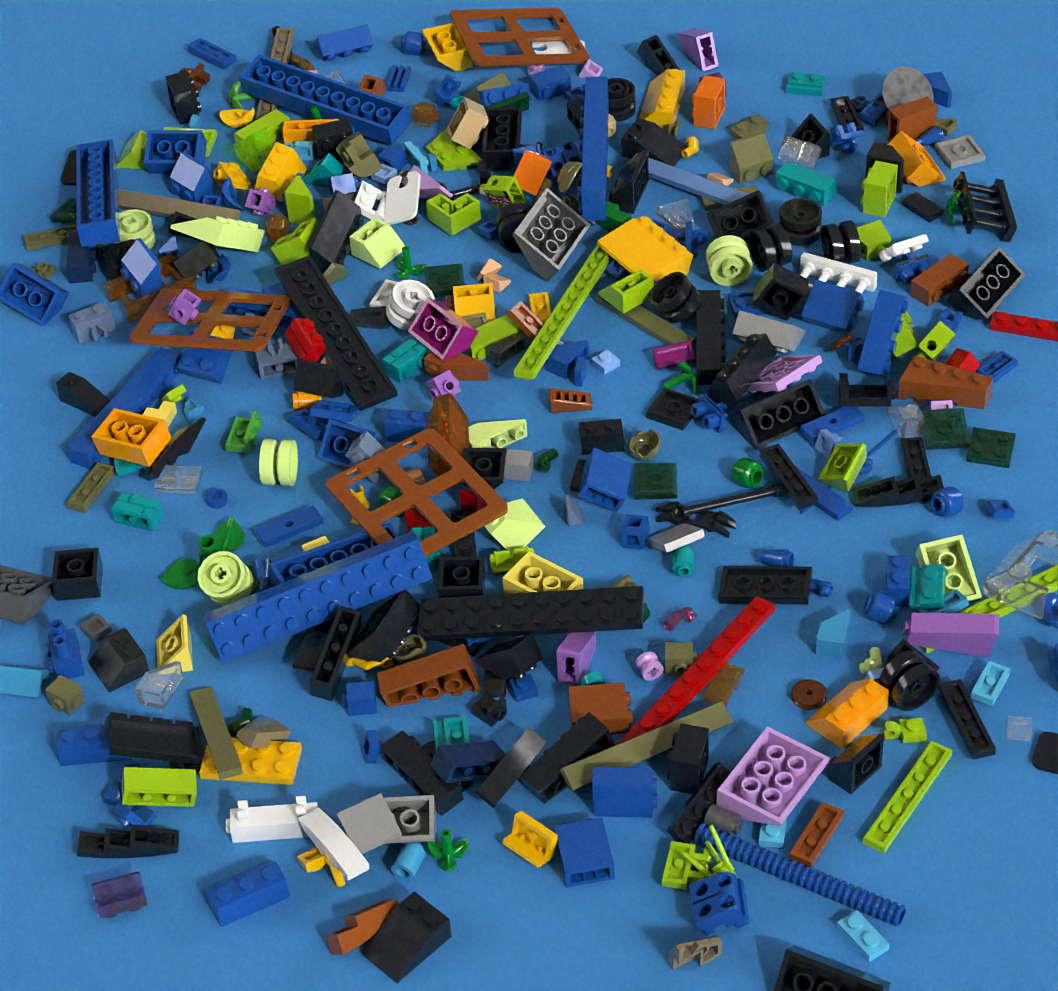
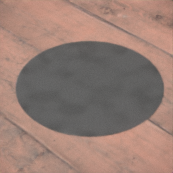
[883,66,934,110]

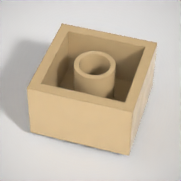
[447,97,488,149]

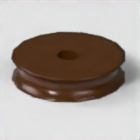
[827,331,855,352]
[791,679,827,710]

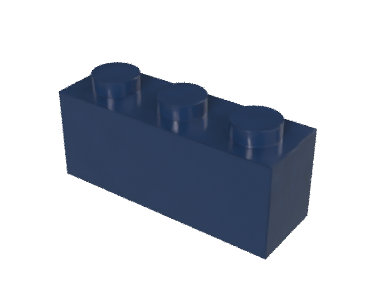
[66,232,98,283]
[430,740,506,783]

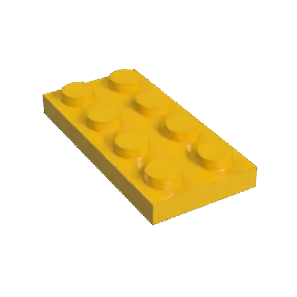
[199,738,302,785]

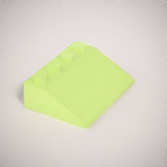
[170,216,265,252]

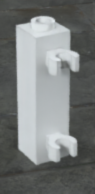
[226,796,318,843]

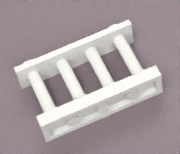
[800,252,877,316]

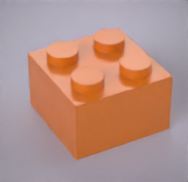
[691,75,725,130]

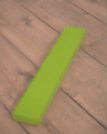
[862,741,953,854]

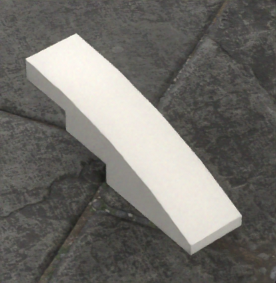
[298,808,369,880]

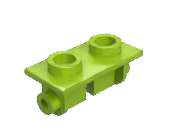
[489,546,534,574]

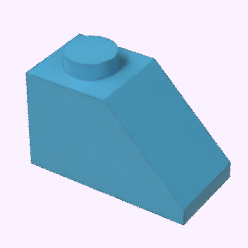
[812,610,851,659]

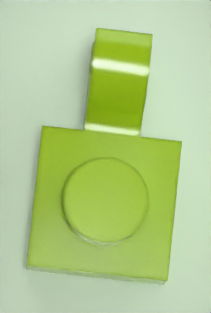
[883,718,927,743]

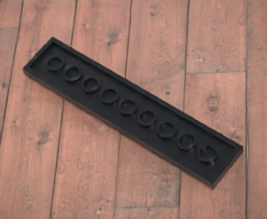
[274,255,398,411]
[417,586,644,641]

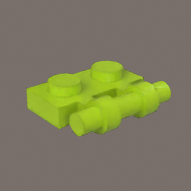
[662,841,713,890]

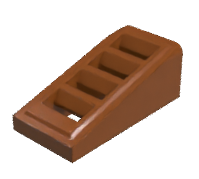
[549,389,592,413]

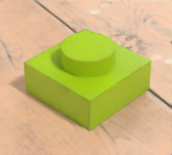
[161,384,187,404]

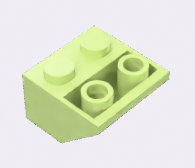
[349,217,405,269]

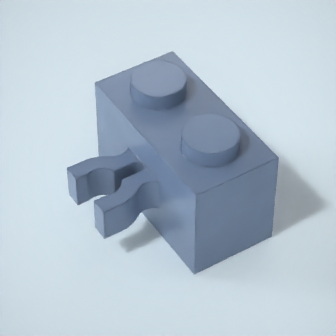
[68,302,116,344]
[255,338,299,380]
[345,431,386,484]

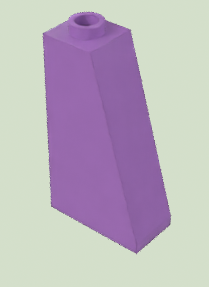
[903,613,999,657]

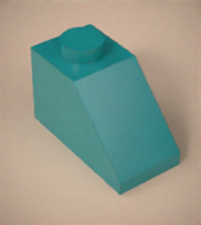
[303,153,345,188]

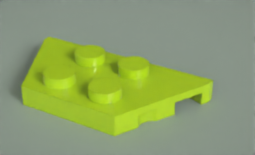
[426,128,482,171]

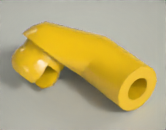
[681,136,699,158]

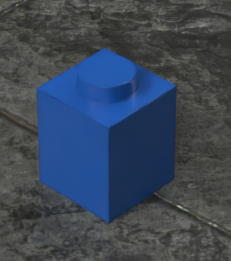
[377,144,407,173]
[342,681,377,716]

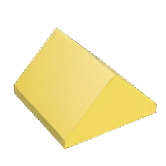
[156,614,193,675]

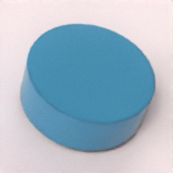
[189,114,202,129]

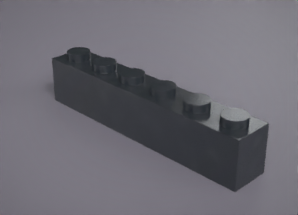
[696,290,726,385]

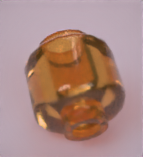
[412,101,439,127]
[265,213,290,242]

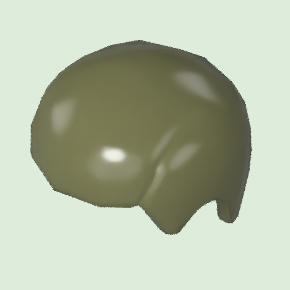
[628,429,661,461]
[394,634,427,665]

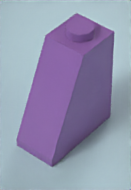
[678,28,719,71]
[556,632,596,686]

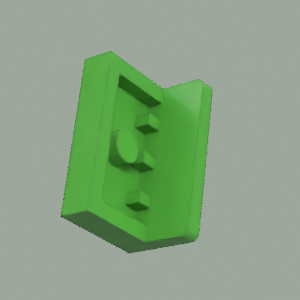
[225,410,262,453]

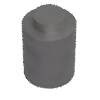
[704,804,743,836]

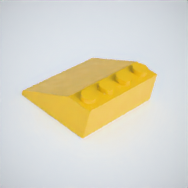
[596,216,693,281]

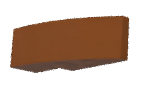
[326,899,398,955]

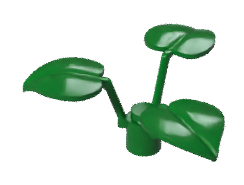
[161,516,260,592]

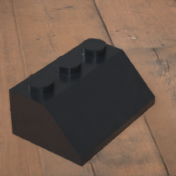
[609,150,649,214]

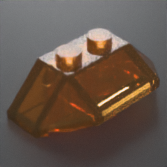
[427,393,470,477]

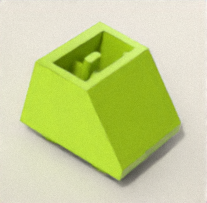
[598,269,654,314]

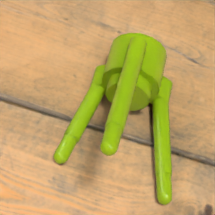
[682,825,736,877]

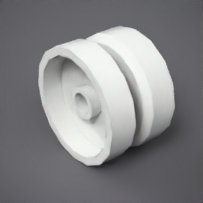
[386,280,435,331]

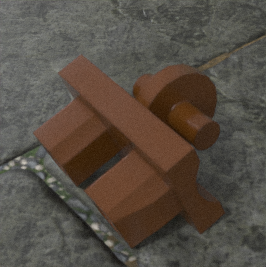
[179,63,210,93]

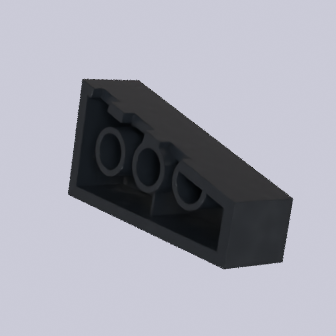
[520,712,615,804]

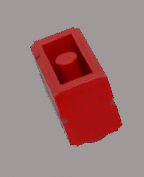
[284,318,327,362]

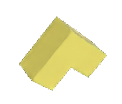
[142,401,177,428]

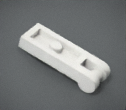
[879,234,929,262]

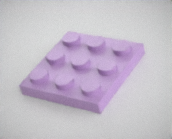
[747,355,823,393]

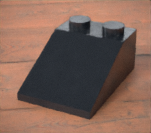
[621,118,688,167]
[706,190,775,241]
[362,891,452,983]

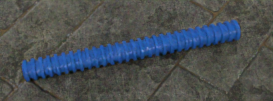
[694,823,906,927]

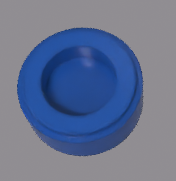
[206,488,228,509]

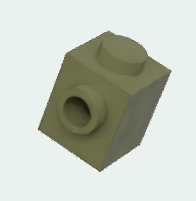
[665,642,698,675]
[45,675,85,715]

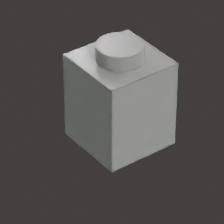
[504,449,534,481]

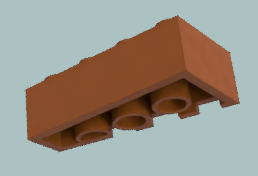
[898,355,993,409]
[377,644,482,707]

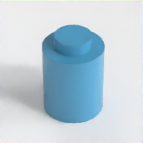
[391,842,426,881]

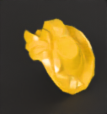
[219,108,255,129]

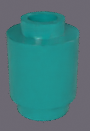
[672,545,695,577]

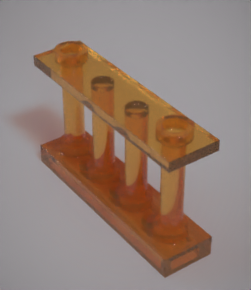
[104,253,197,322]

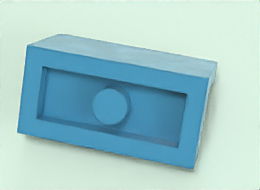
[0,664,49,698]

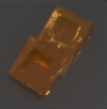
[704,663,745,707]

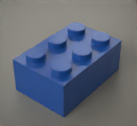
[144,130,207,173]

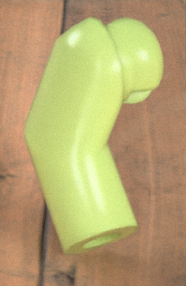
[859,647,882,675]

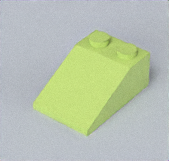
[915,535,982,601]

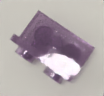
[91,871,148,918]

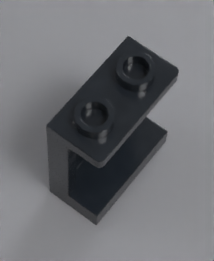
[839,373,895,407]

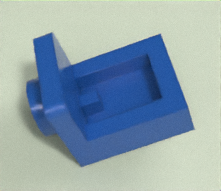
[113,803,156,829]

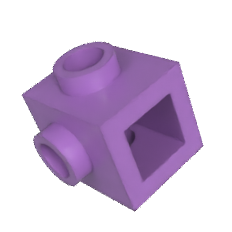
[245,188,276,216]
[168,289,202,325]
[426,369,461,404]

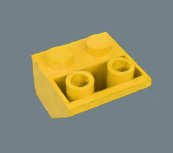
[453,283,496,323]

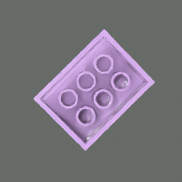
[716,726,830,826]

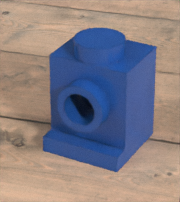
[620,515,650,549]

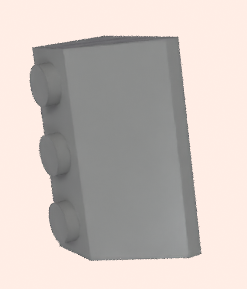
[732,310,806,354]
[361,795,436,844]

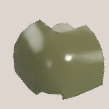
[336,131,383,177]

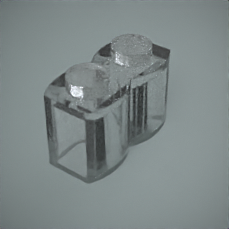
[777,136,822,170]

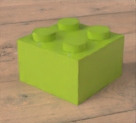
[860,161,898,218]

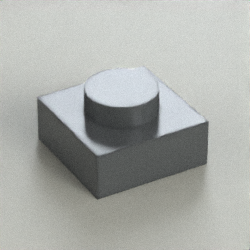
[80,613,112,643]

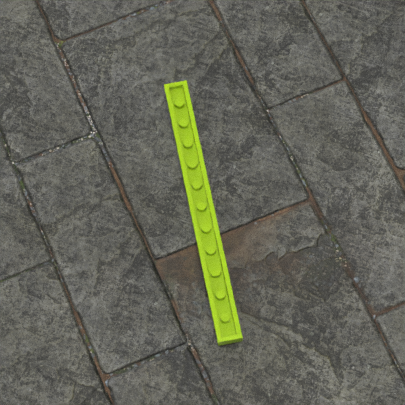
[514,245,612,380]

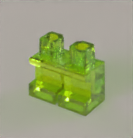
[232,127,274,172]

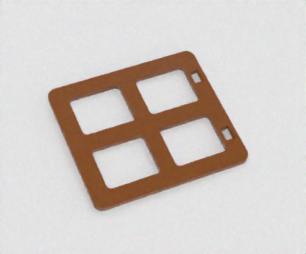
[449,8,589,66]
[129,288,291,352]
[326,428,508,557]

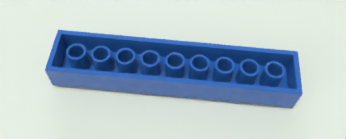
[239,54,411,145]
[578,76,609,221]
[76,139,120,247]
[203,531,433,663]

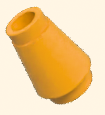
[291,391,322,411]

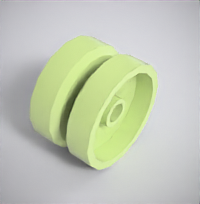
[114,209,156,250]
[706,235,753,286]
[259,439,298,486]
[198,551,254,606]

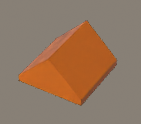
[514,150,552,196]

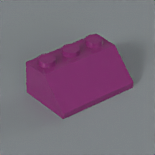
[408,297,479,361]

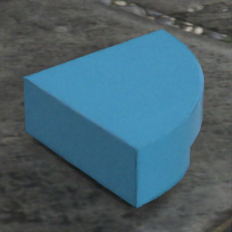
[425,153,438,172]
[184,397,205,421]

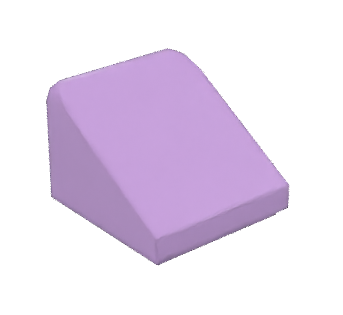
[578,59,603,79]

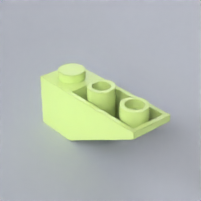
[460,419,527,449]

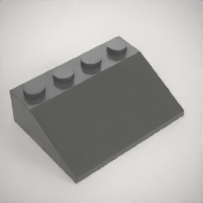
[512,188,591,282]
[0,565,54,624]

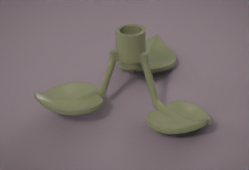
[533,161,583,214]

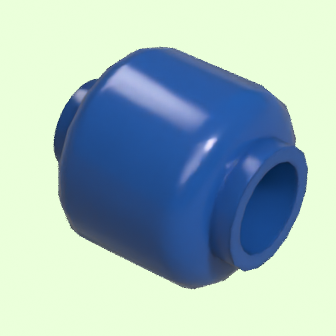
[400,31,427,55]
[931,487,964,517]
[863,591,899,624]

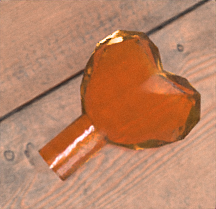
[291,54,315,70]

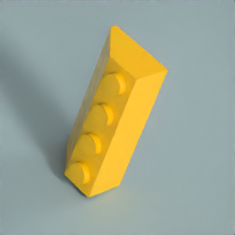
[639,69,685,130]

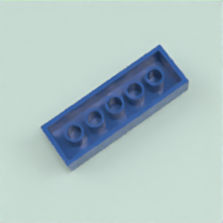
[269,523,399,586]

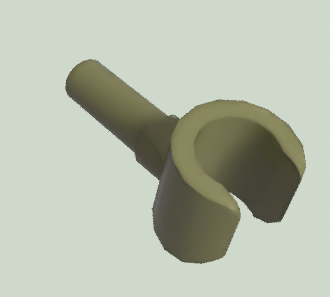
[667,120,682,136]

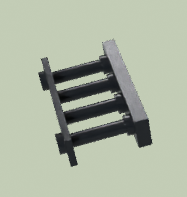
[953,171,1018,242]

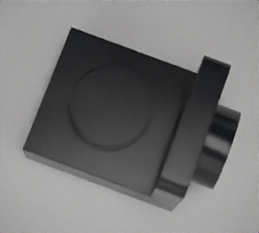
[471,694,507,727]

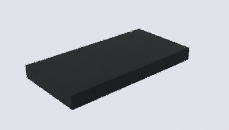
[718,566,813,605]

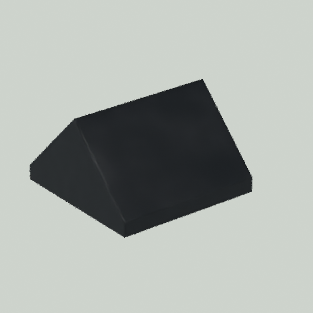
[787,113,830,163]
[294,359,344,398]
[461,448,507,489]

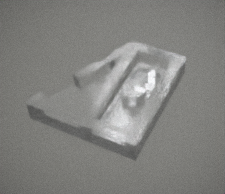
[656,199,695,231]

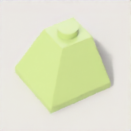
[485,499,546,553]

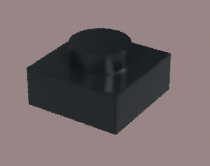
[478,160,491,184]

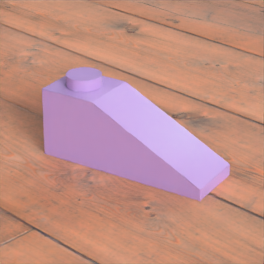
[401,165,453,199]

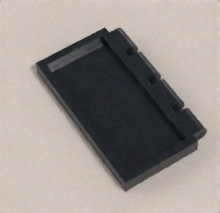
[105,712,203,765]

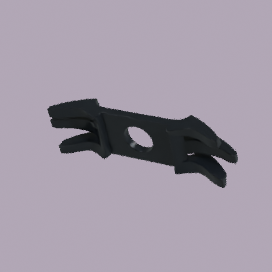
[655,501,737,538]

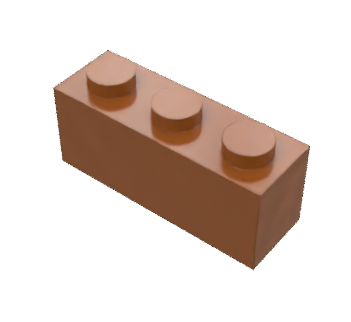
[910,254,969,306]

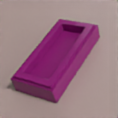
[651,341,696,370]

